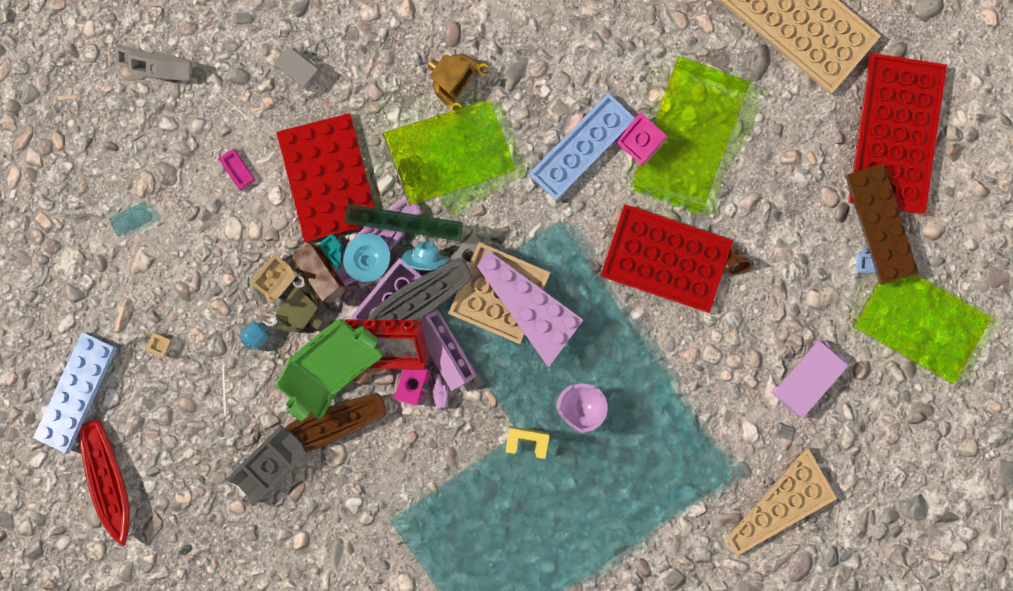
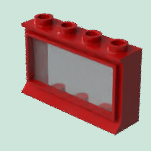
[344,319,429,369]

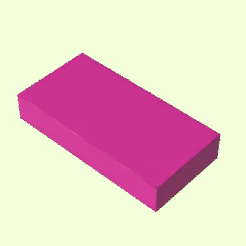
[218,148,256,191]

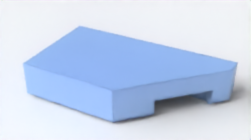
[855,246,876,274]

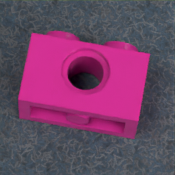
[394,367,431,406]

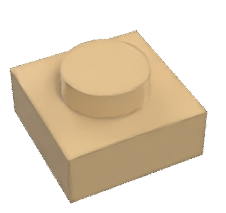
[146,332,172,358]

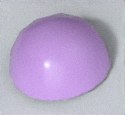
[556,383,608,433]

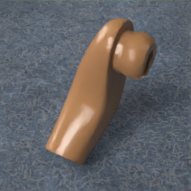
[354,368,390,385]

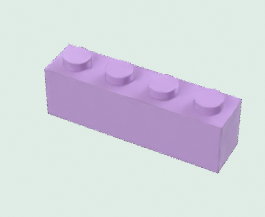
[421,309,477,391]

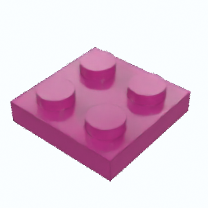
[616,112,668,167]

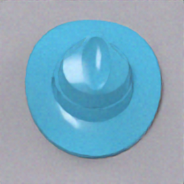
[343,233,390,282]
[402,241,449,270]

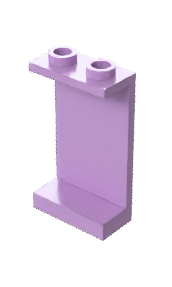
[770,340,848,418]

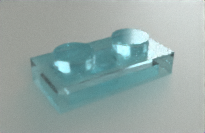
[109,202,153,236]

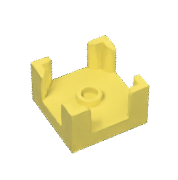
[506,426,549,459]

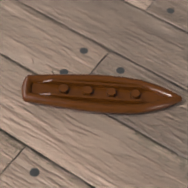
[285,393,387,451]

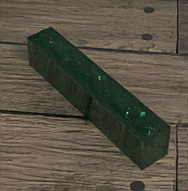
[344,204,464,243]

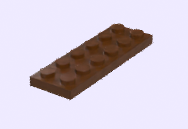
[845,163,919,285]

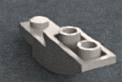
[115,44,191,80]

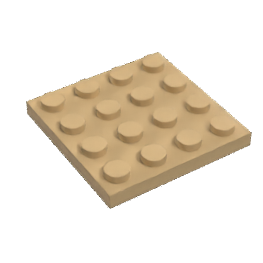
[448,242,550,344]

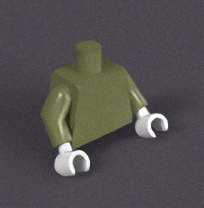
[263,274,325,332]

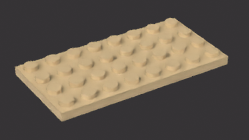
[718,0,881,95]

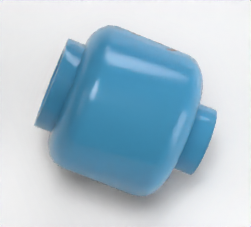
[240,321,269,350]

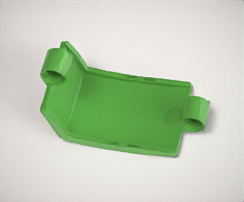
[275,319,384,421]

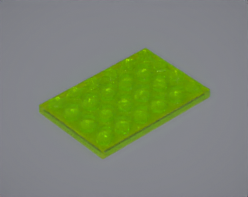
[382,99,516,207]
[852,274,992,385]

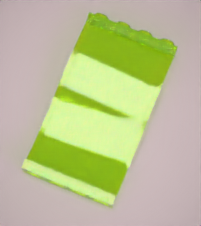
[630,56,750,214]

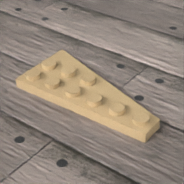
[726,447,837,556]

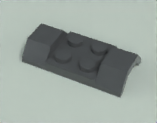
[226,425,308,507]

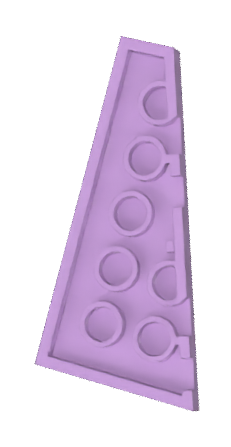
[477,250,583,368]

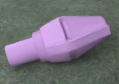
[432,374,448,409]

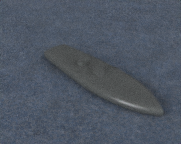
[368,258,472,320]

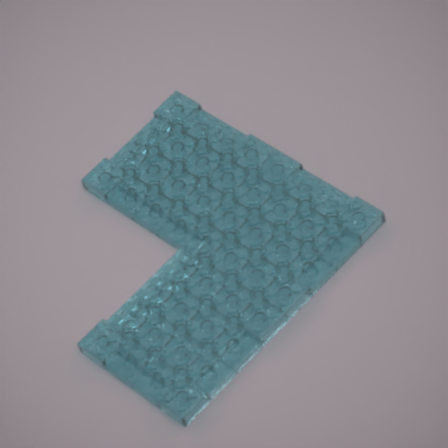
[390,220,734,591]

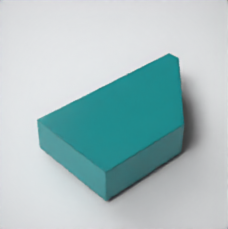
[318,234,344,270]

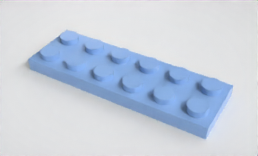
[528,93,635,201]
[33,332,117,454]

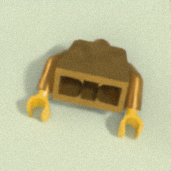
[428,54,488,115]

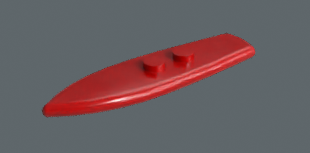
[78,420,130,547]

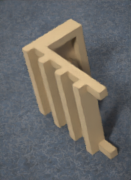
[249,253,298,305]

